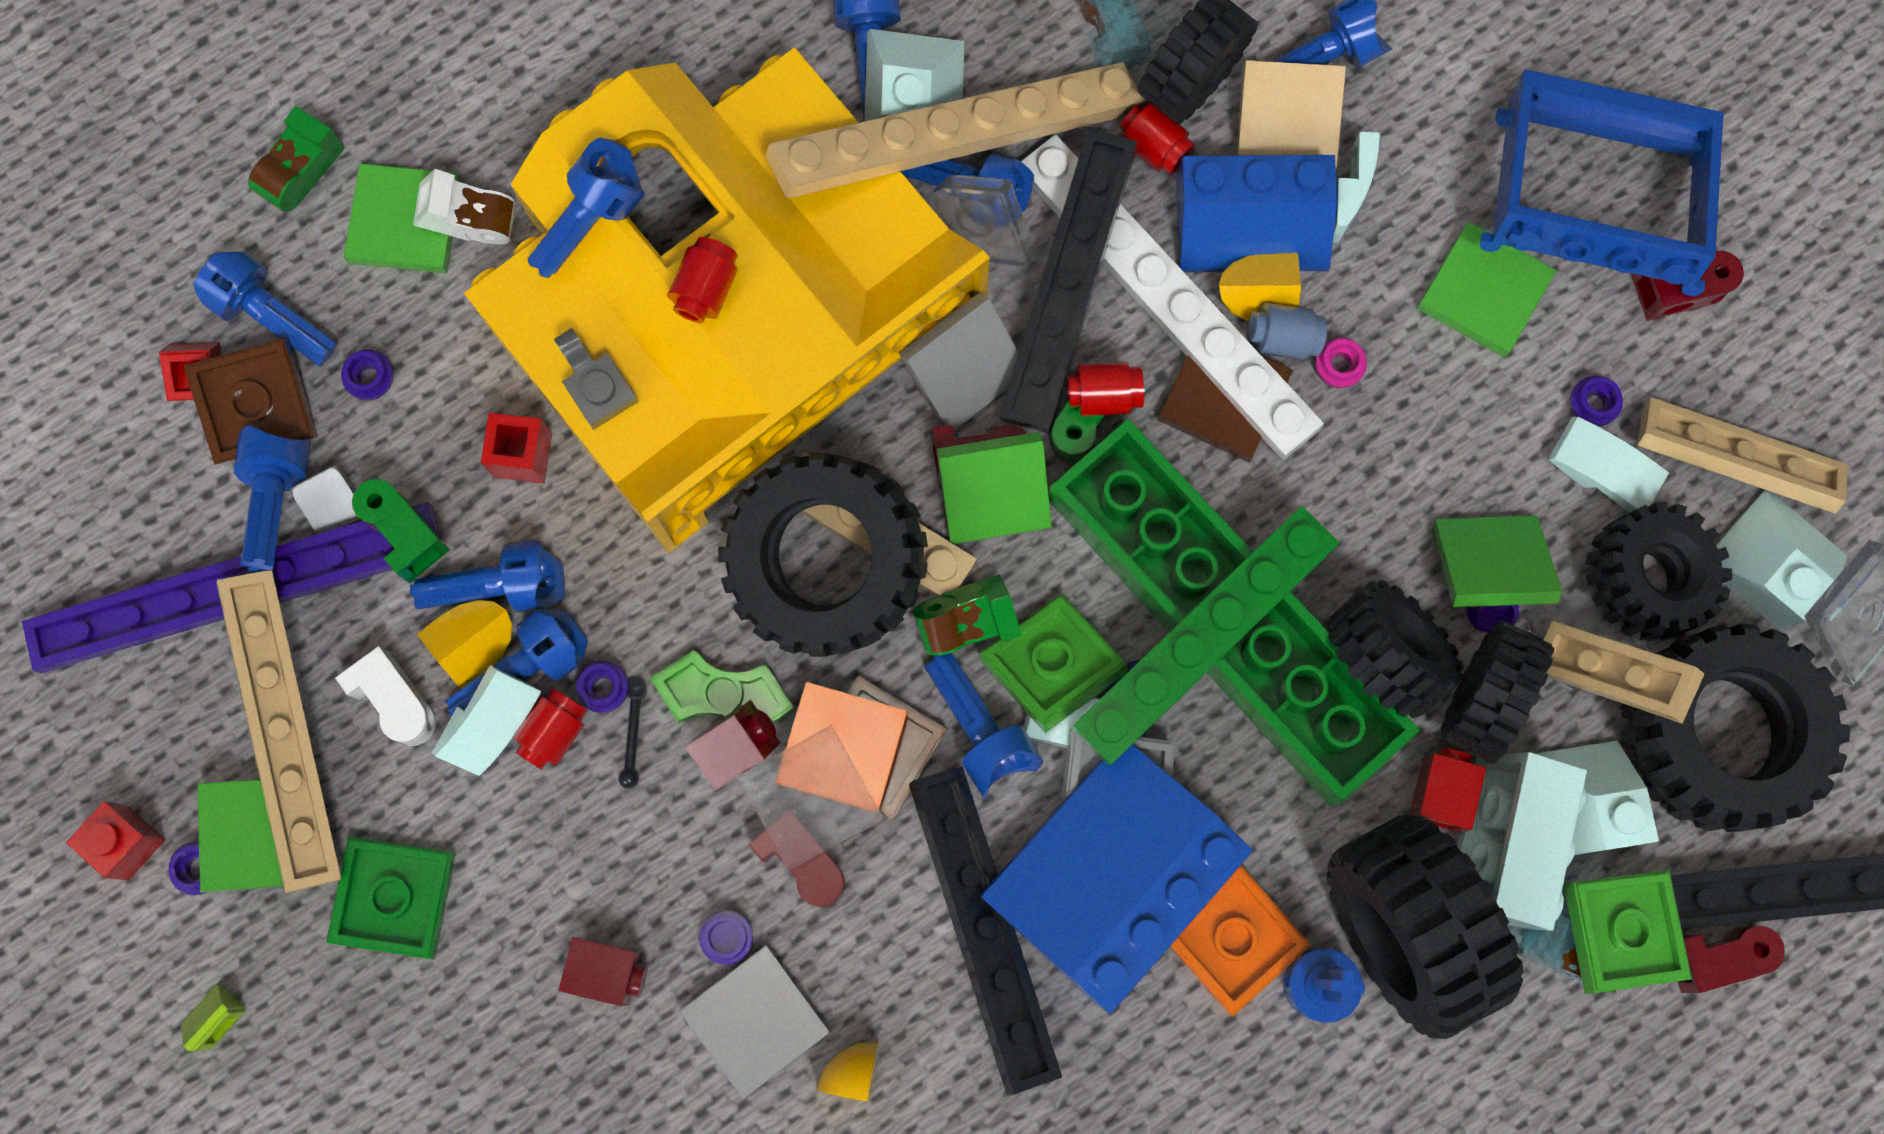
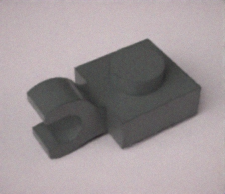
[554,328,638,430]

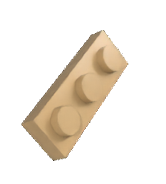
[1544,621,1704,724]

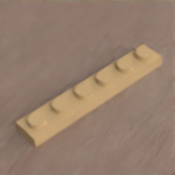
[216,570,341,894]

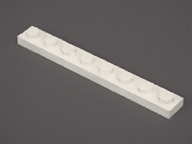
[1021,134,1324,461]

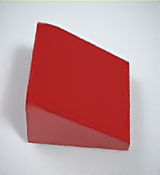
[159,342,221,401]

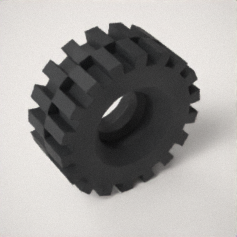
[1137,0,1258,124]
[1586,502,1732,641]
[1327,580,1464,718]
[1440,620,1554,763]

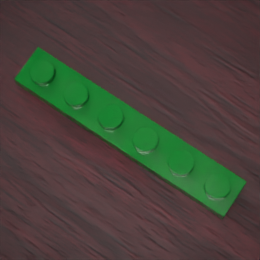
[1072,506,1340,767]

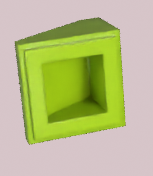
[181,984,245,1052]

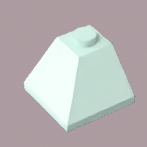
[864,29,964,121]
[1716,489,1847,631]
[1536,741,1659,855]

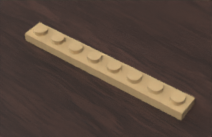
[765,62,1145,199]

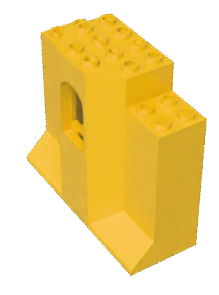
[464,47,990,554]

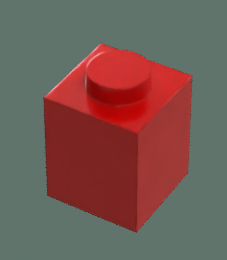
[481,413,552,484]
[1409,748,1486,833]
[66,801,166,880]

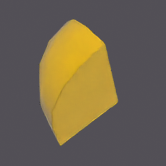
[1219,253,1301,321]
[416,600,512,689]
[816,1041,879,1101]

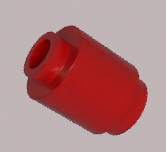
[1120,103,1196,176]
[667,237,738,323]
[1067,361,1144,417]
[513,688,588,770]

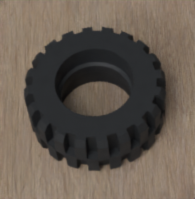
[718,453,928,657]
[1621,623,1850,832]
[1326,814,1523,1039]

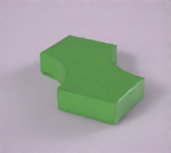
[650,650,795,724]

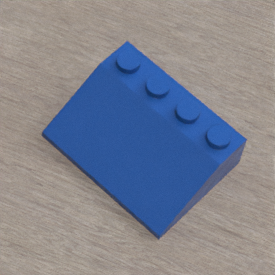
[979,744,1253,1015]

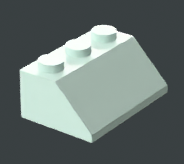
[1457,752,1587,931]

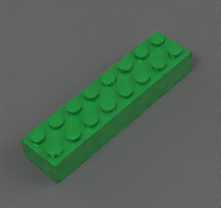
[1049,418,1420,807]

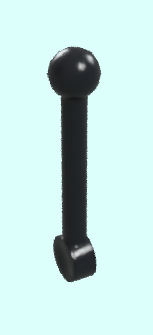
[618,679,647,789]

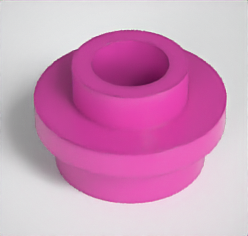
[1315,338,1367,389]

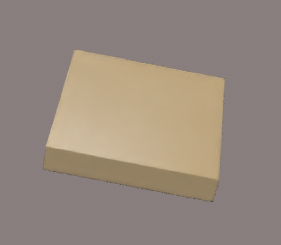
[1236,60,1346,168]

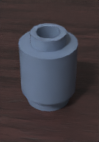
[1247,303,1327,360]

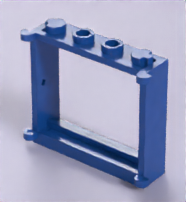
[1480,69,1724,296]

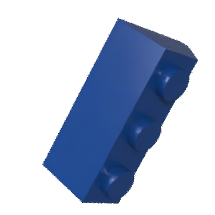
[1176,155,1337,272]

